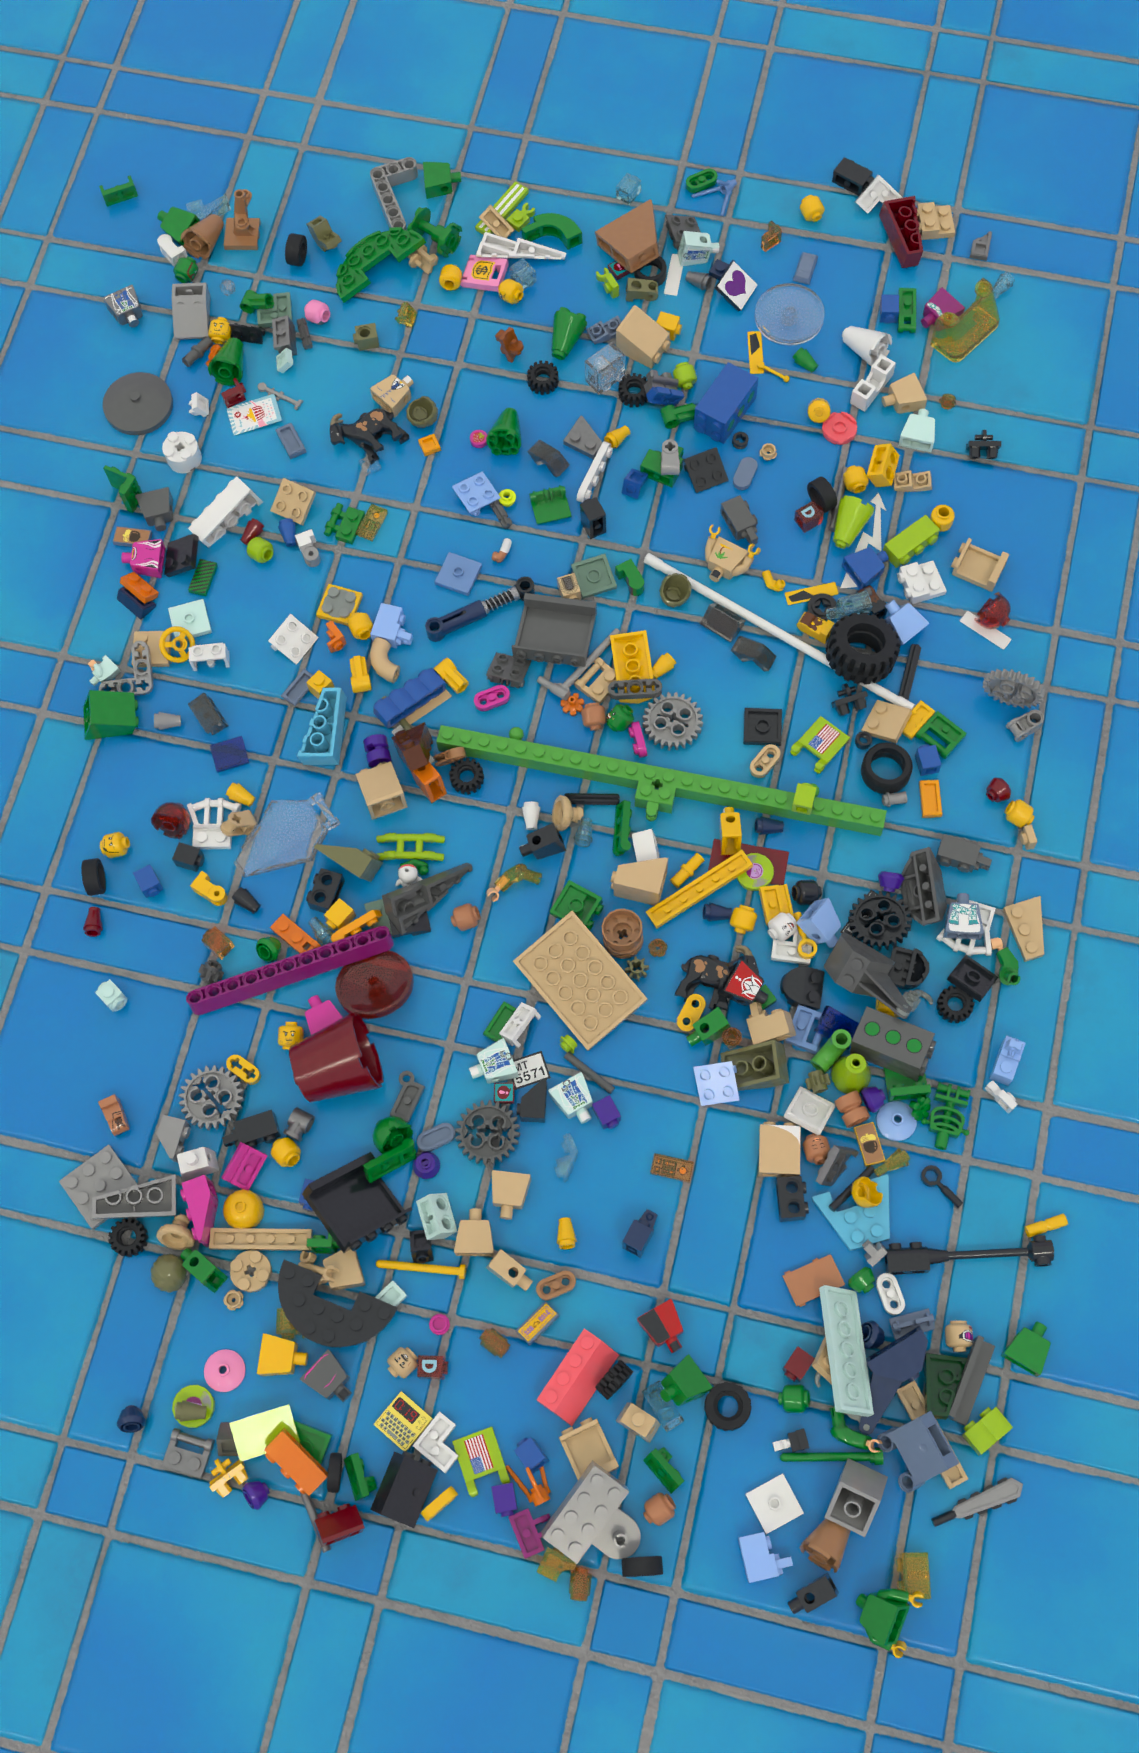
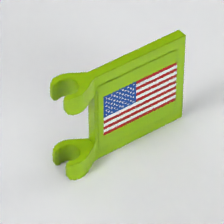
[790,716,850,774]
[452,1427,510,1497]

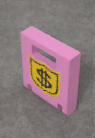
[460,255,509,292]

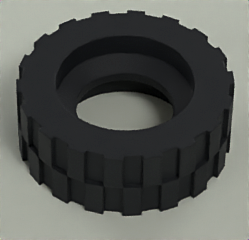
[704,1382,752,1431]

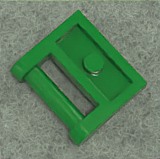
[915,711,967,759]

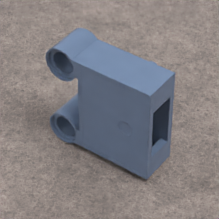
[877,1411,959,1493]

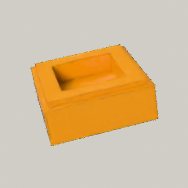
[418,434,441,456]

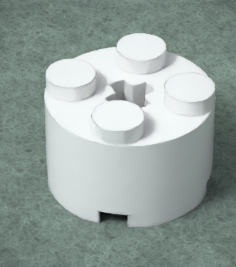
[162,432,202,473]

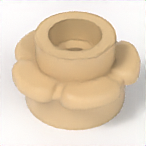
[760,443,777,461]
[223,1290,244,1311]

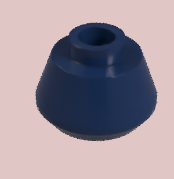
[861,1320,885,1349]
[117,1405,146,1433]

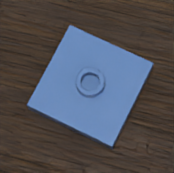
[435,552,482,596]

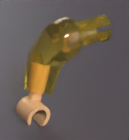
[486,864,542,902]

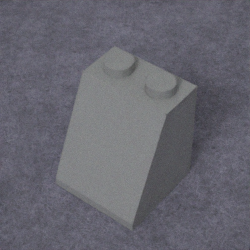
[824,1458,888,1537]

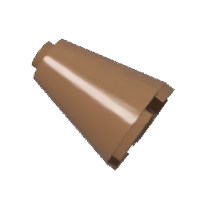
[181,214,224,259]
[799,1518,851,1573]

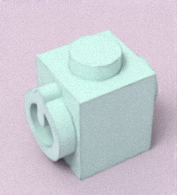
[95,979,128,1012]

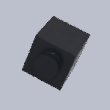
[172,842,205,872]

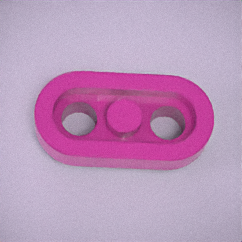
[474,685,510,711]
[628,721,647,758]

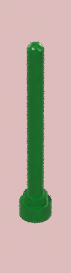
[780,1447,884,1465]

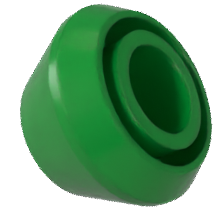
[256,937,281,962]
[848,1267,875,1294]

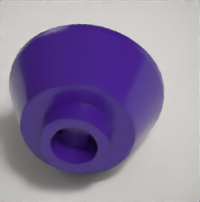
[878,871,904,892]
[860,1087,886,1113]
[413,1152,440,1179]
[242,1481,270,1510]

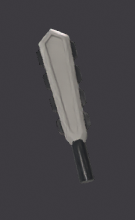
[931,1477,1023,1527]

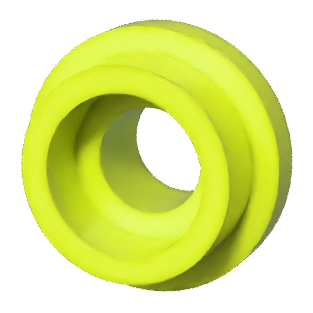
[498,489,516,507]

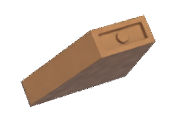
[595,199,659,273]

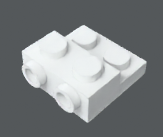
[897,561,946,605]

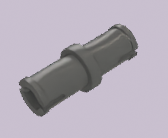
[182,336,213,367]

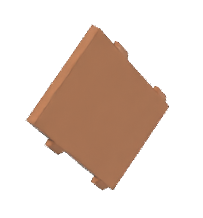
[782,1254,845,1307]

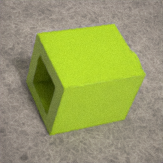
[792,783,817,815]

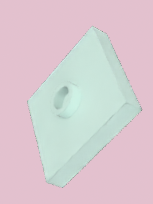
[168,599,212,642]

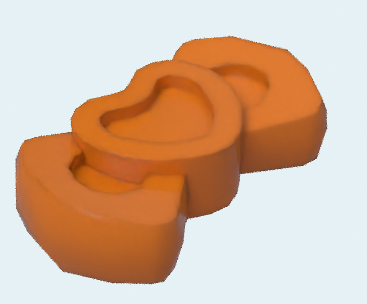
[205,344,221,367]

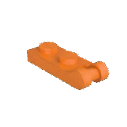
[270,914,321,954]

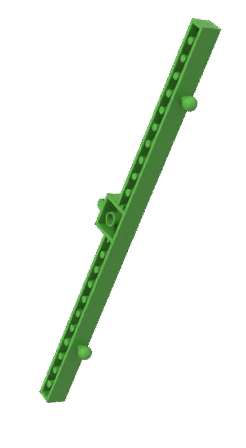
[436,725,887,836]

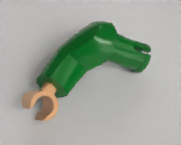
[829,1407,882,1453]

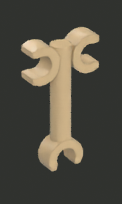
[298,1251,339,1283]

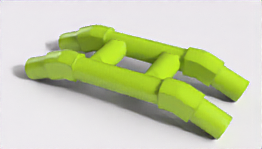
[376,833,445,861]

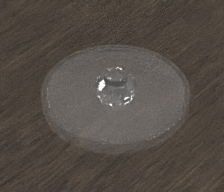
[755,283,825,346]

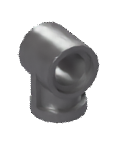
[283,1107,315,1142]

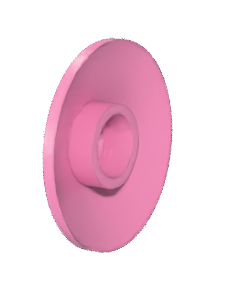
[204,1349,246,1392]

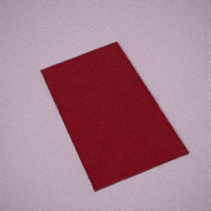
[708,839,789,886]

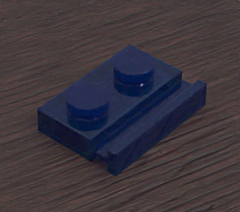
[814,1006,859,1050]

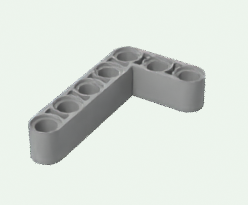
[370,157,418,230]

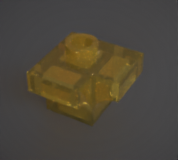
[537,1547,577,1582]

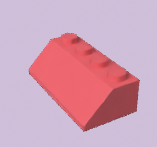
[537,1328,619,1426]

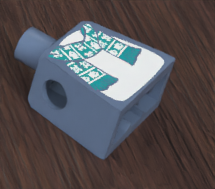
[943,893,984,940]

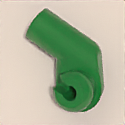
[400,859,429,875]

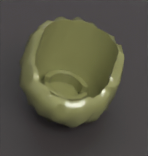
[406,396,438,428]
[659,573,691,608]
[151,1253,186,1293]

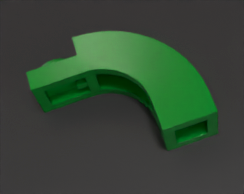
[521,213,583,250]

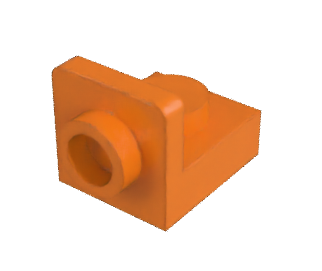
[326,620,346,653]

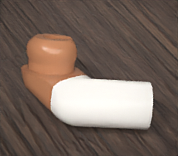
[492,538,512,563]

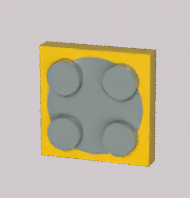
[316,584,363,626]

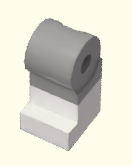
[295,529,321,567]

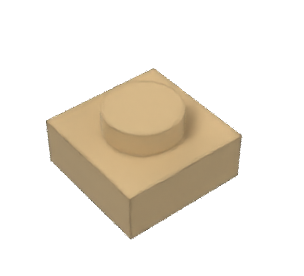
[1020,824,1037,850]

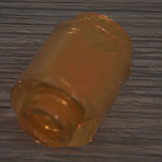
[479,1328,511,1358]
[568,1567,592,1601]

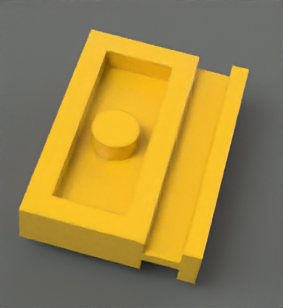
[759,884,794,926]

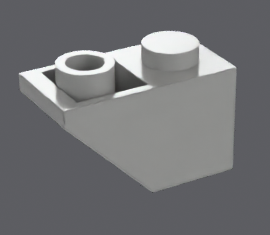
[157,1115,191,1163]

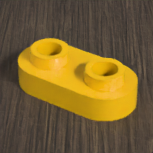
[677,994,706,1032]

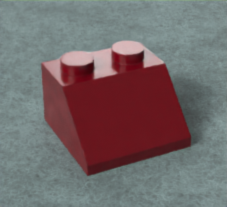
[313,1503,365,1548]

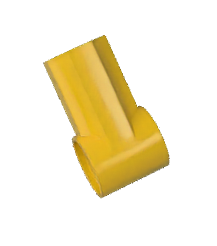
[350,655,372,693]
[433,657,469,694]

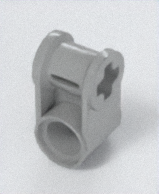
[661,439,680,475]
[1006,709,1044,742]

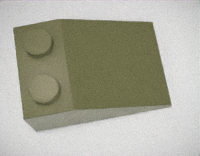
[314,844,383,882]
[720,1040,789,1091]

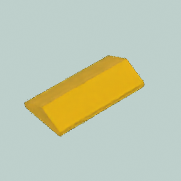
[610,630,655,704]

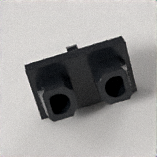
[966,430,1001,459]
[831,683,868,716]

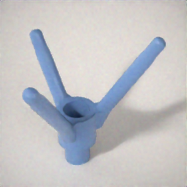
[692,179,737,216]

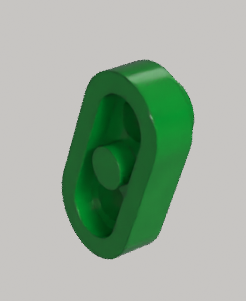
[686,169,718,193]

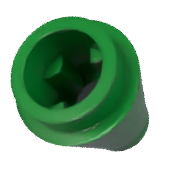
[793,347,819,373]

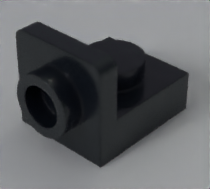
[410,1230,434,1263]

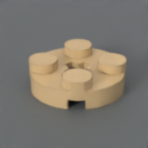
[230,1250,272,1293]

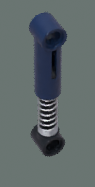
[425,576,535,642]

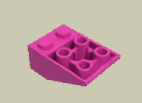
[180,1175,219,1247]

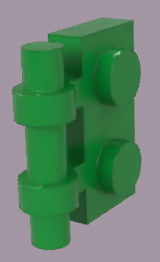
[324,503,365,545]

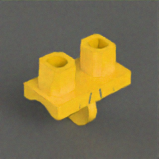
[209,1458,248,1497]

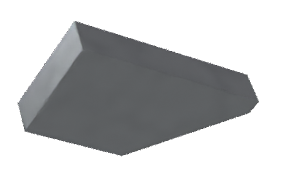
[970,231,992,261]

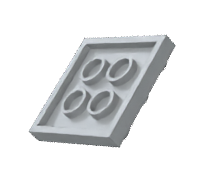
[59,1144,138,1230]

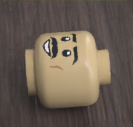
[387,1347,418,1378]

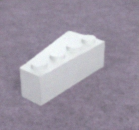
[188,476,263,548]

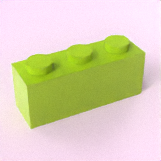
[883,515,940,568]

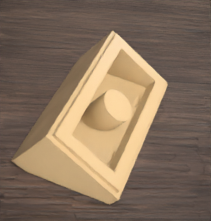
[479,205,515,238]

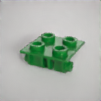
[529,485,572,525]

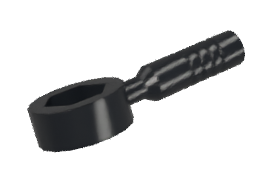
[920,1165,963,1208]

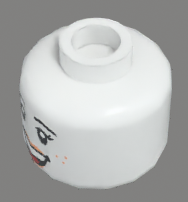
[768,912,797,941]

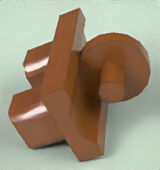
[495,327,524,363]

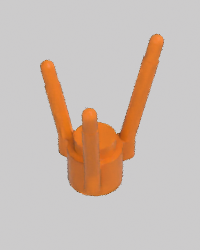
[505,1465,551,1507]

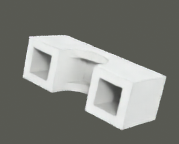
[850,354,896,412]

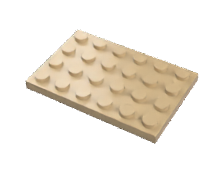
[513,911,648,1051]

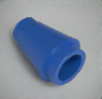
[278,518,296,547]

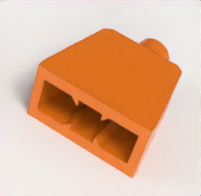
[411,762,447,803]

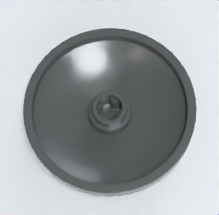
[103,372,173,435]

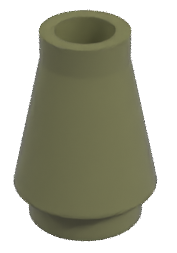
[175,1400,207,1422]

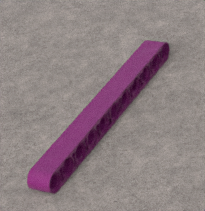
[186,926,394,1015]

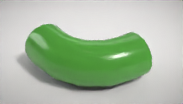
[810,1029,852,1074]

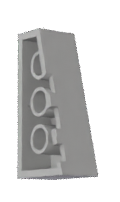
[92,1174,176,1219]

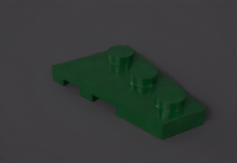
[924,1353,967,1420]

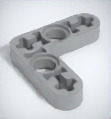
[99,641,154,696]

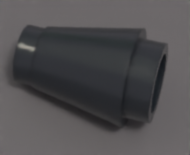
[232,887,261,914]

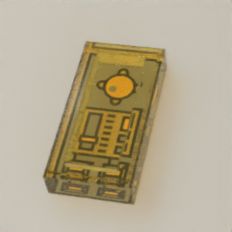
[356,504,388,542]

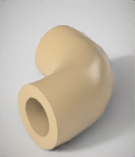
[370,637,400,683]

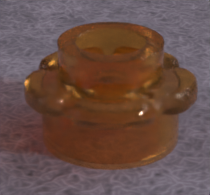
[939,394,956,409]
[648,939,668,957]

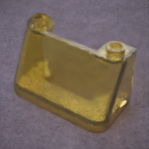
[930,278,1000,362]

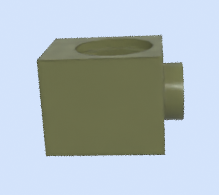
[353,323,379,351]

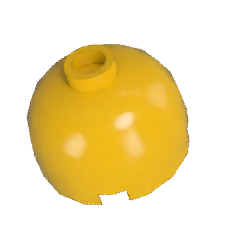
[223,1189,265,1229]

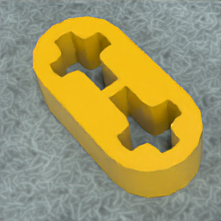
[226,1055,261,1085]
[420,1486,458,1522]

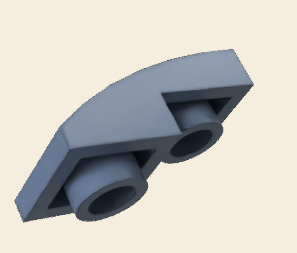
[586,315,621,344]

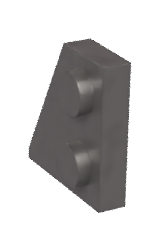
[563,415,603,459]

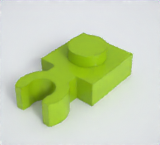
[506,203,535,232]

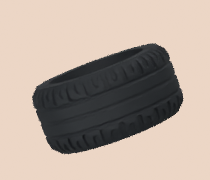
[861,742,913,794]

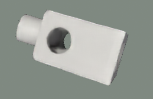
[177,1147,220,1181]

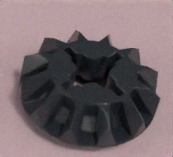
[808,593,837,620]

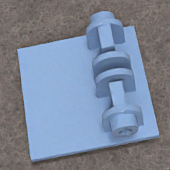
[452,471,501,516]
[693,1061,740,1106]

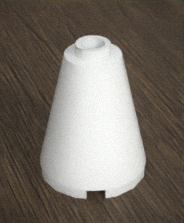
[842,326,892,366]

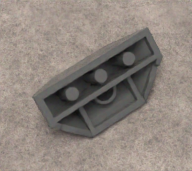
[901,847,947,926]

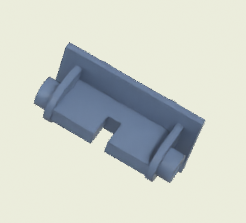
[889,1308,935,1340]

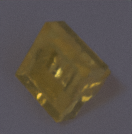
[395,302,417,327]

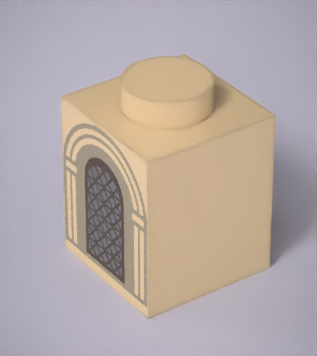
[557,573,581,600]

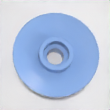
[876,1101,917,1141]

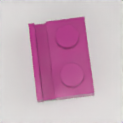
[221,1142,268,1190]

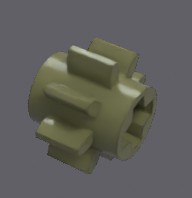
[625,956,649,982]
[805,1070,831,1094]

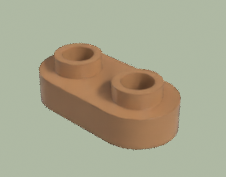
[536,1271,576,1301]

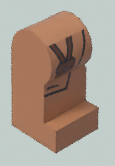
[98,1094,130,1136]

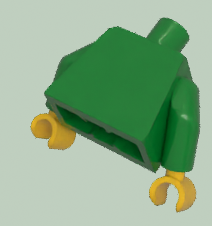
[856,1589,924,1658]

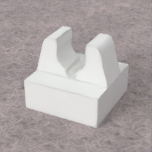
[189,392,209,417]

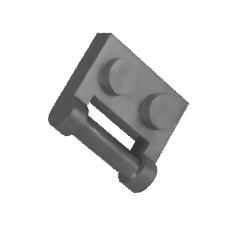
[161,1428,215,1478]

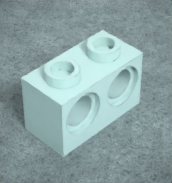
[416,1193,458,1240]

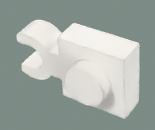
[985,1080,1018,1114]

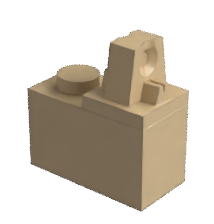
[746,1002,796,1045]

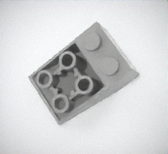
[172,283,210,339]

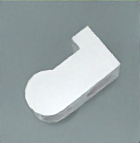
[157,234,188,267]

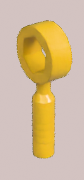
[794,912,817,959]

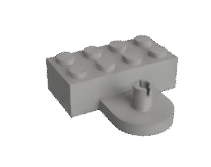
[541,1460,641,1564]

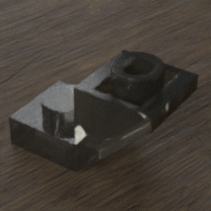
[527,440,570,477]
[731,636,777,672]

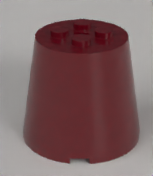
[289,1012,384,1102]

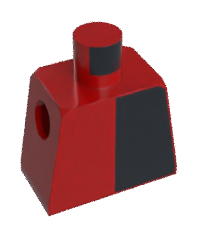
[637,1299,683,1353]

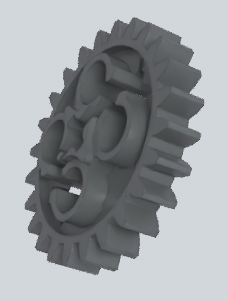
[455,1100,520,1166]

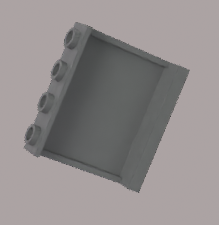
[512,593,597,667]

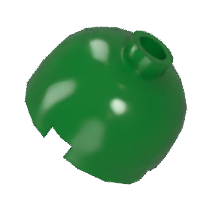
[372,1116,413,1154]

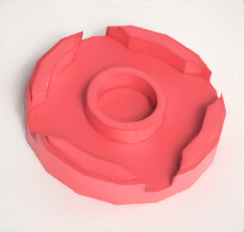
[822,412,857,445]

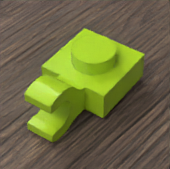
[596,267,619,299]

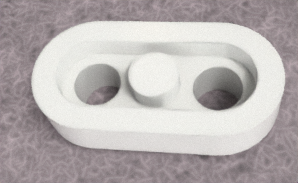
[876,1273,905,1315]

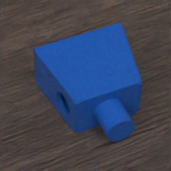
[842,547,889,589]

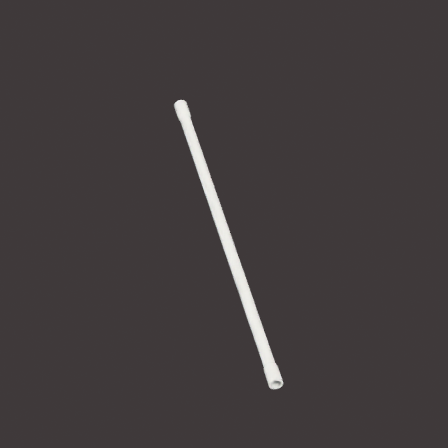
[644,553,915,710]

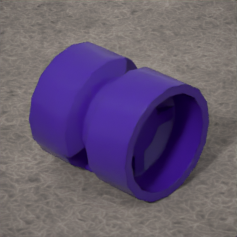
[363,734,392,768]

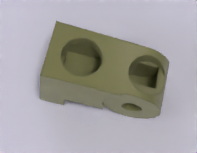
[626,278,658,302]

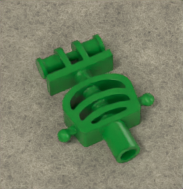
[921,1082,970,1150]

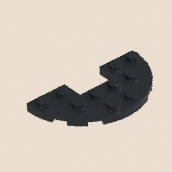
[278,1259,398,1348]

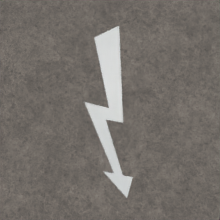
[840,493,886,589]

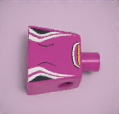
[121,539,166,578]

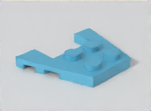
[812,1174,890,1251]

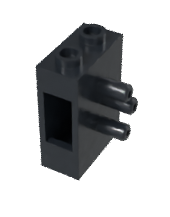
[370,1451,438,1528]

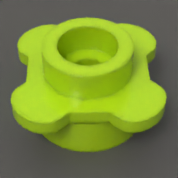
[559,1035,578,1054]

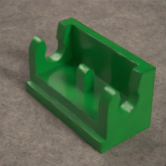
[99,175,138,207]

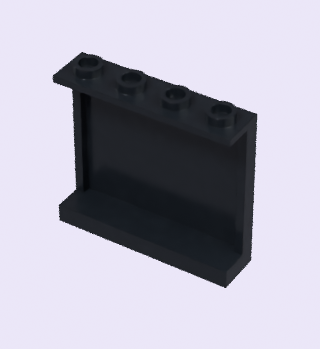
[302,1152,413,1253]

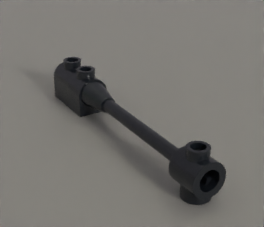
[885,1235,1054,1275]

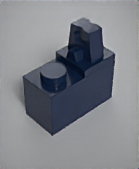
[622,1209,658,1258]

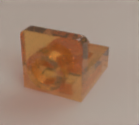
[761,220,782,252]

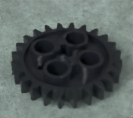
[848,891,912,951]

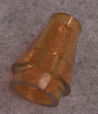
[722,1027,742,1049]

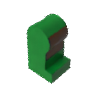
[615,559,644,596]

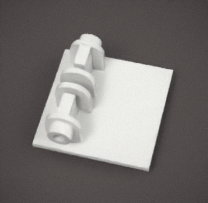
[268,614,319,665]

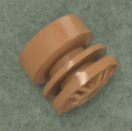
[602,909,644,959]

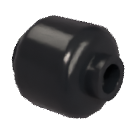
[792,880,822,905]

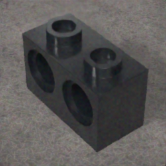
[306,868,345,913]
[775,1176,809,1222]

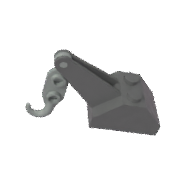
[823,932,933,1019]

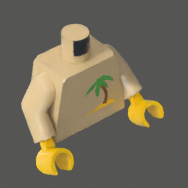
[705,525,761,582]

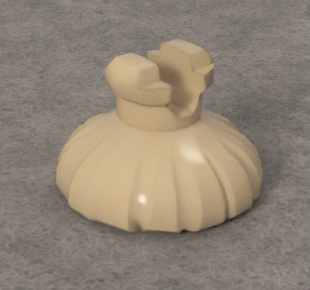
[552,795,584,831]
[156,1214,195,1251]

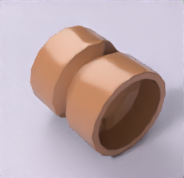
[834,1091,870,1128]

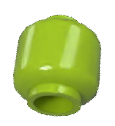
[673,362,697,390]
[247,537,273,563]

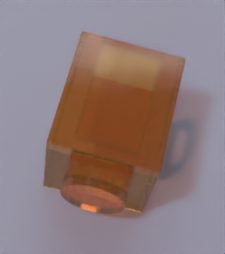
[201,926,235,960]

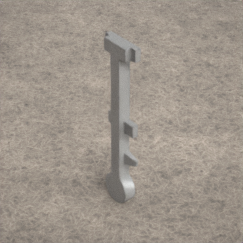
[258,383,303,410]

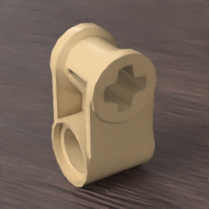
[220,810,259,837]

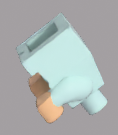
[88,655,121,686]

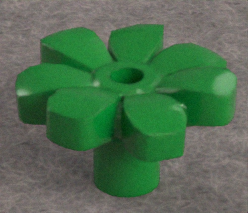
[909,1096,931,1121]

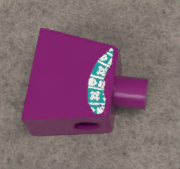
[921,287,965,330]

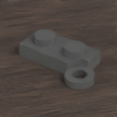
[390,1071,425,1123]

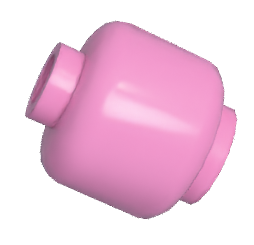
[304,299,330,325]

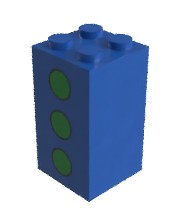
[694,362,758,444]

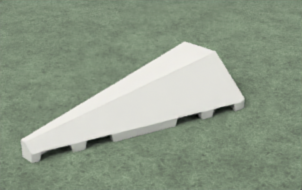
[476,232,566,260]

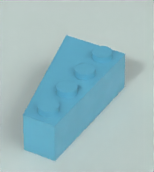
[297,688,347,765]

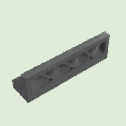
[948,1335,995,1426]

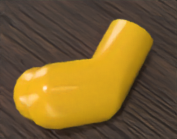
[762,570,786,592]

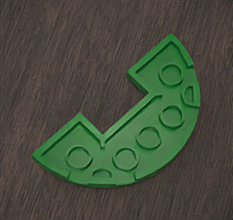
[336,227,426,303]

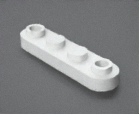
[577,441,613,503]

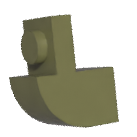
[306,216,342,252]

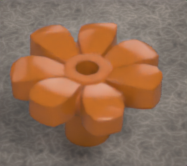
[561,693,584,716]

